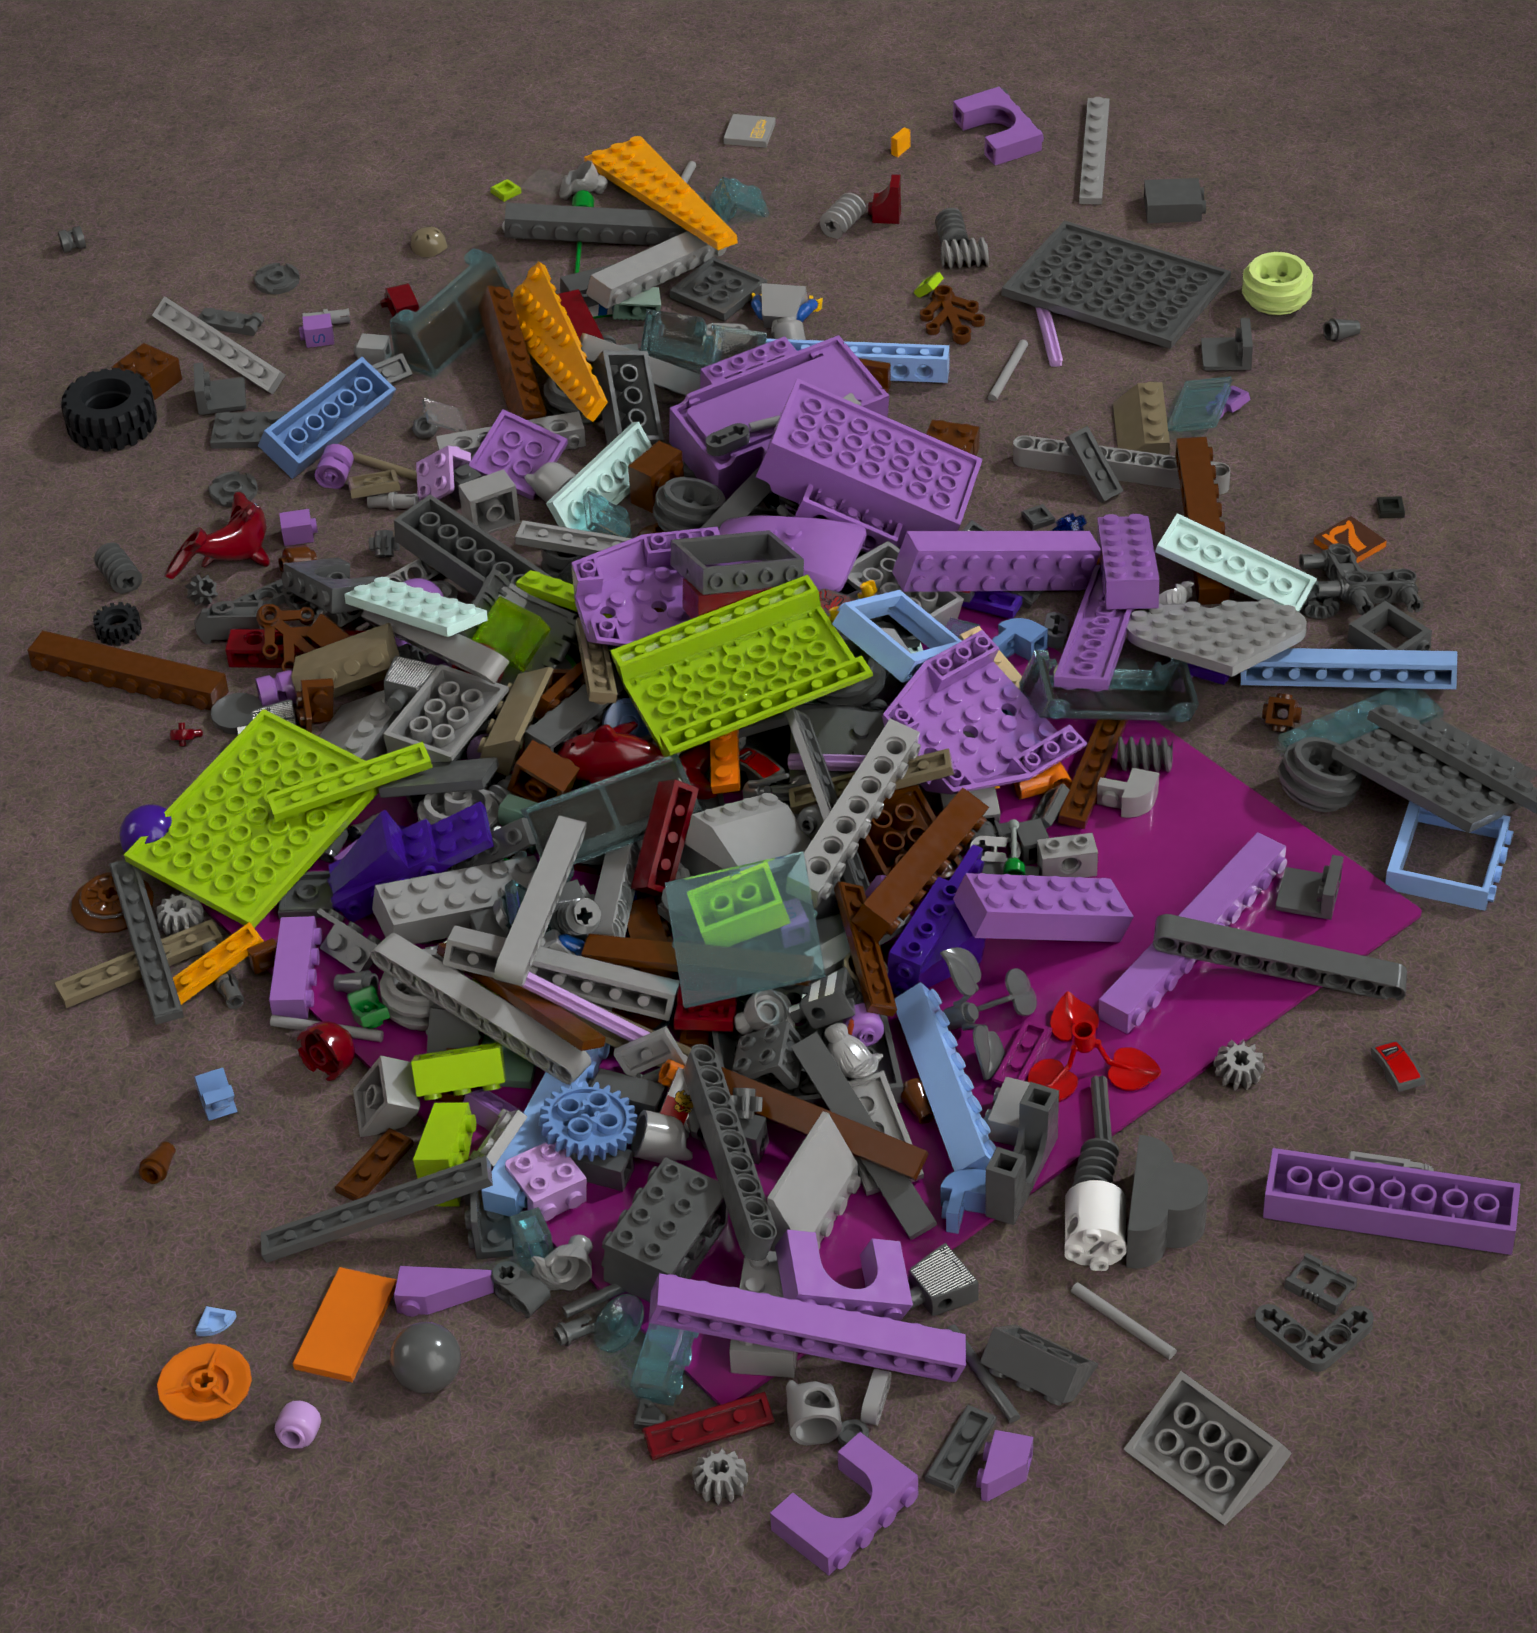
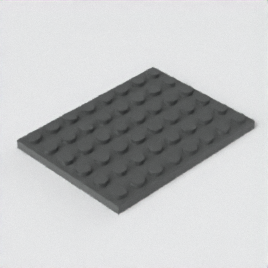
[1001,221,1231,349]

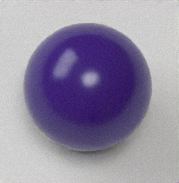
[119,804,172,853]

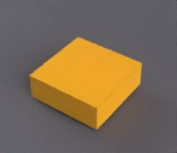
[891,127,911,157]

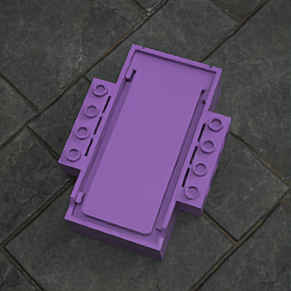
[669,335,889,500]
[756,378,983,553]

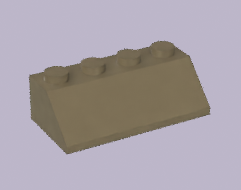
[1113,382,1170,455]
[291,623,400,698]
[477,667,553,776]

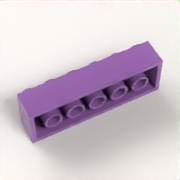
[1097,514,1159,609]
[953,873,1134,942]

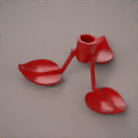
[1028,991,1161,1101]

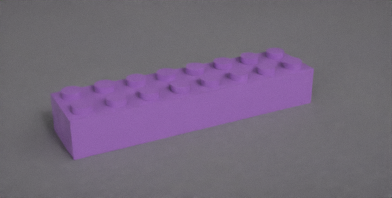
[892,531,1102,592]
[1263,1148,1520,1255]

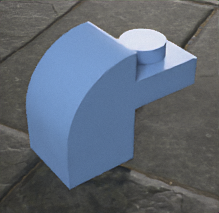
[992,618,1048,662]
[194,1068,237,1121]
[940,1168,986,1234]

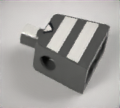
[789,967,859,1029]

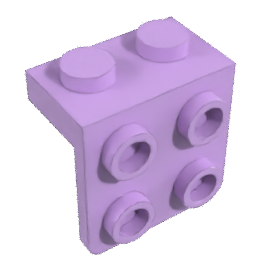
[416,445,471,501]
[505,1142,587,1226]

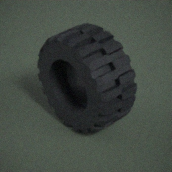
[61,368,157,452]

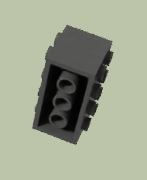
[601,1157,728,1302]

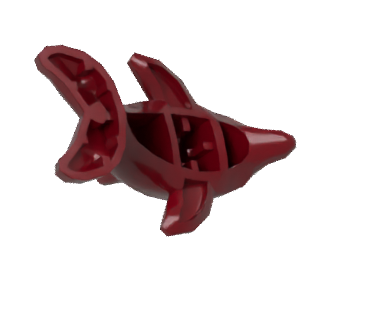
[164,492,270,579]
[557,721,718,799]

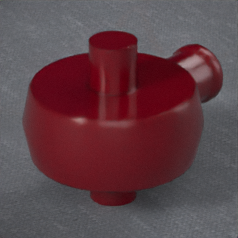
[170,722,203,746]

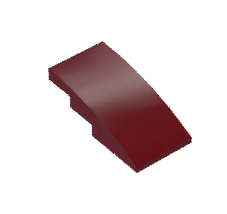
[674,942,744,1031]

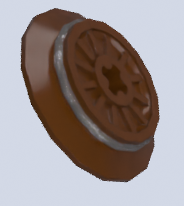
[71,872,154,933]

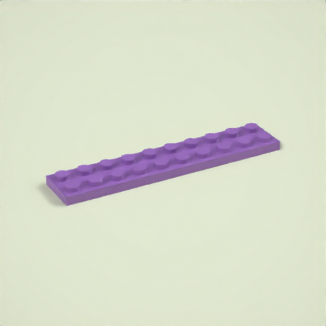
[1054,565,1135,692]

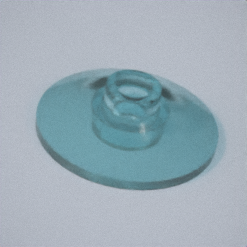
[594,1294,644,1353]

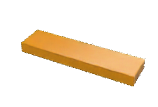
[173,922,264,1005]

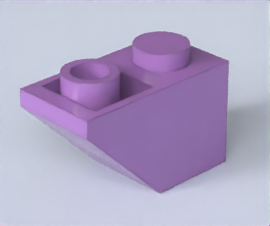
[976,1430,1033,1502]

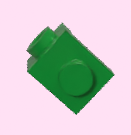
[347,985,391,1029]

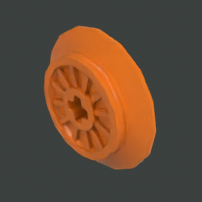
[157,1343,252,1422]

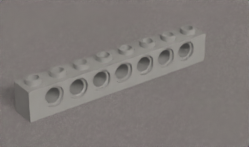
[786,719,921,908]

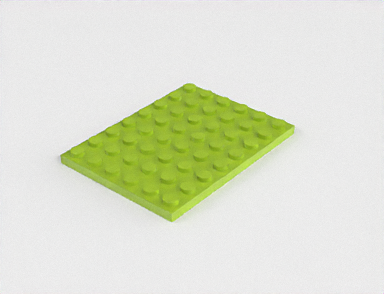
[124,709,380,928]

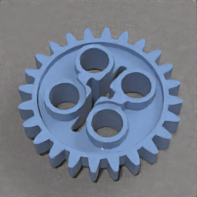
[539,1081,637,1161]

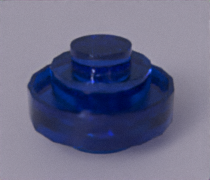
[1051,513,1088,531]

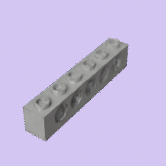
[436,411,586,465]

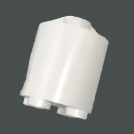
[1065,1180,1126,1271]

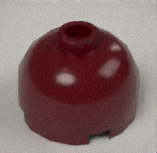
[297,1021,355,1081]

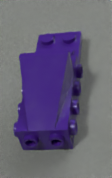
[328,801,494,922]
[887,844,986,996]

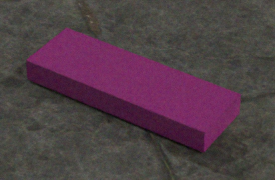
[991,1020,1052,1089]

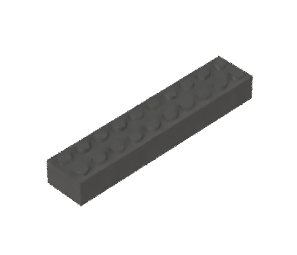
[394,494,581,664]

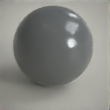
[390,1322,461,1394]

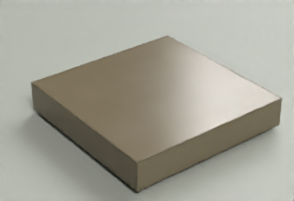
[347,470,400,499]

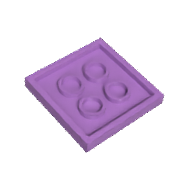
[469,409,568,500]

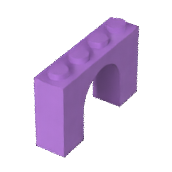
[953,87,1044,165]
[775,1230,913,1321]
[770,1432,918,1575]

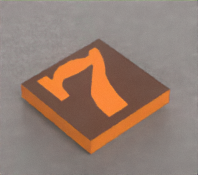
[1314,516,1387,563]

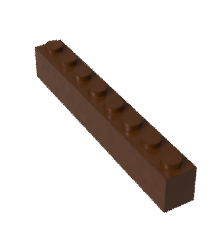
[478,285,546,420]
[1175,437,1234,605]
[27,630,229,711]
[851,787,989,942]

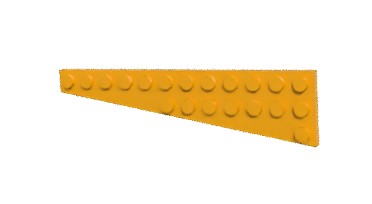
[584,136,738,250]
[512,261,608,422]

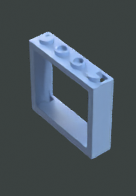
[832,590,962,683]
[1385,801,1514,911]

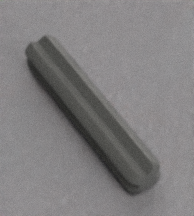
[1091,1075,1112,1141]

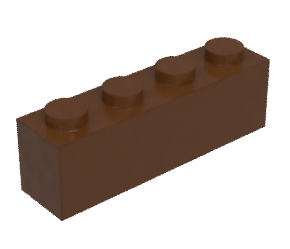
[626,896,678,980]

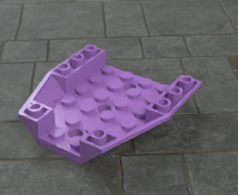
[572,527,723,646]
[882,630,1088,795]

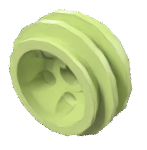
[1242,252,1313,315]

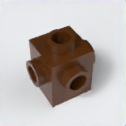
[1262,693,1302,733]

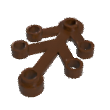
[920,285,985,345]
[256,604,316,672]

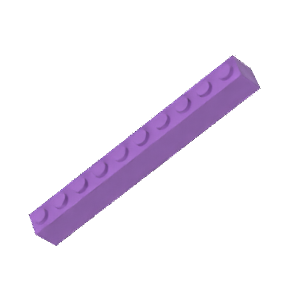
[1098,832,1287,1034]
[649,1273,966,1382]

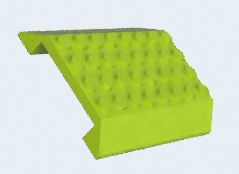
[610,575,873,758]

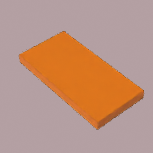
[293,1267,397,1383]

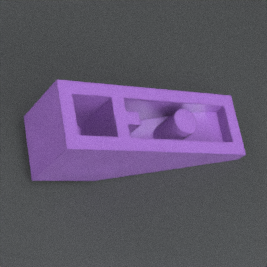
[394,1266,494,1317]

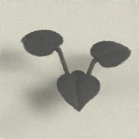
[940,947,1037,1080]

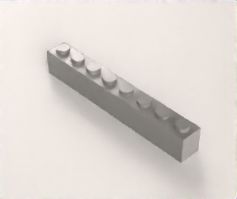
[586,231,727,309]
[442,925,680,1021]

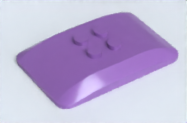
[719,516,867,592]

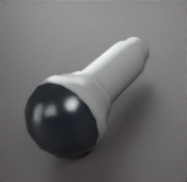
[347,813,379,842]

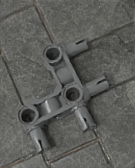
[1299,543,1423,615]

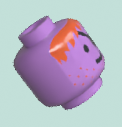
[843,1003,884,1047]

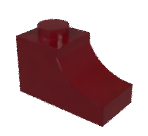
[868,174,901,224]

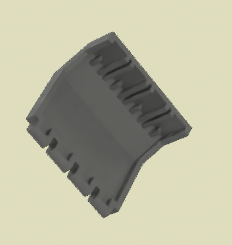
[443,569,578,686]

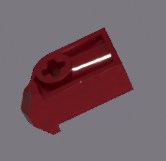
[380,283,422,332]

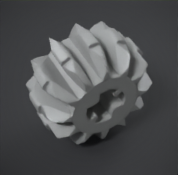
[156,892,204,937]
[1213,1039,1265,1091]
[692,1448,748,1506]

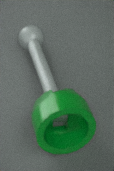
[1003,819,1025,875]

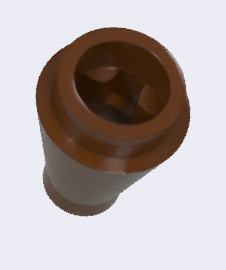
[901,1078,935,1124]
[139,1142,176,1184]

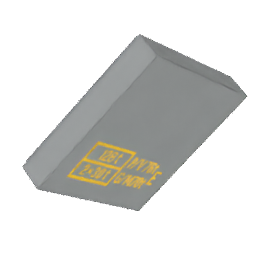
[723,114,776,148]

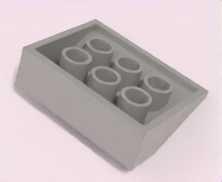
[846,541,964,628]
[383,664,509,763]
[319,690,405,761]
[685,793,811,876]
[767,1111,861,1251]
[1124,1371,1292,1525]

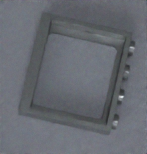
[670,530,804,595]

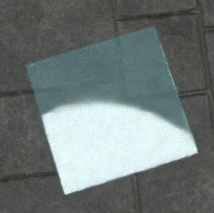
[665,851,826,1008]

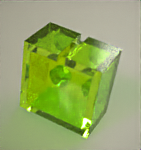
[471,596,551,673]

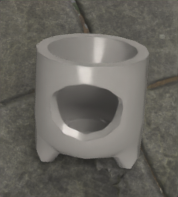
[524,461,576,503]
[631,1110,693,1163]
[786,1380,842,1446]

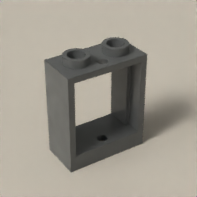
[1347,601,1432,651]

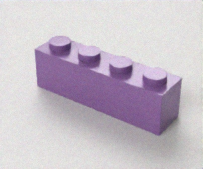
[269,916,322,1019]

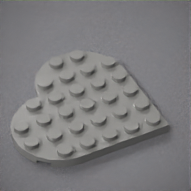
[1127,599,1307,677]

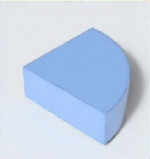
[195,1306,237,1336]

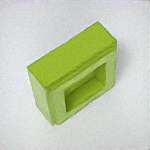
[490,179,522,202]
[914,272,944,298]

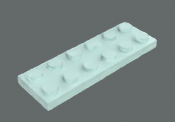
[546,422,652,531]
[1155,514,1317,612]
[344,577,488,637]

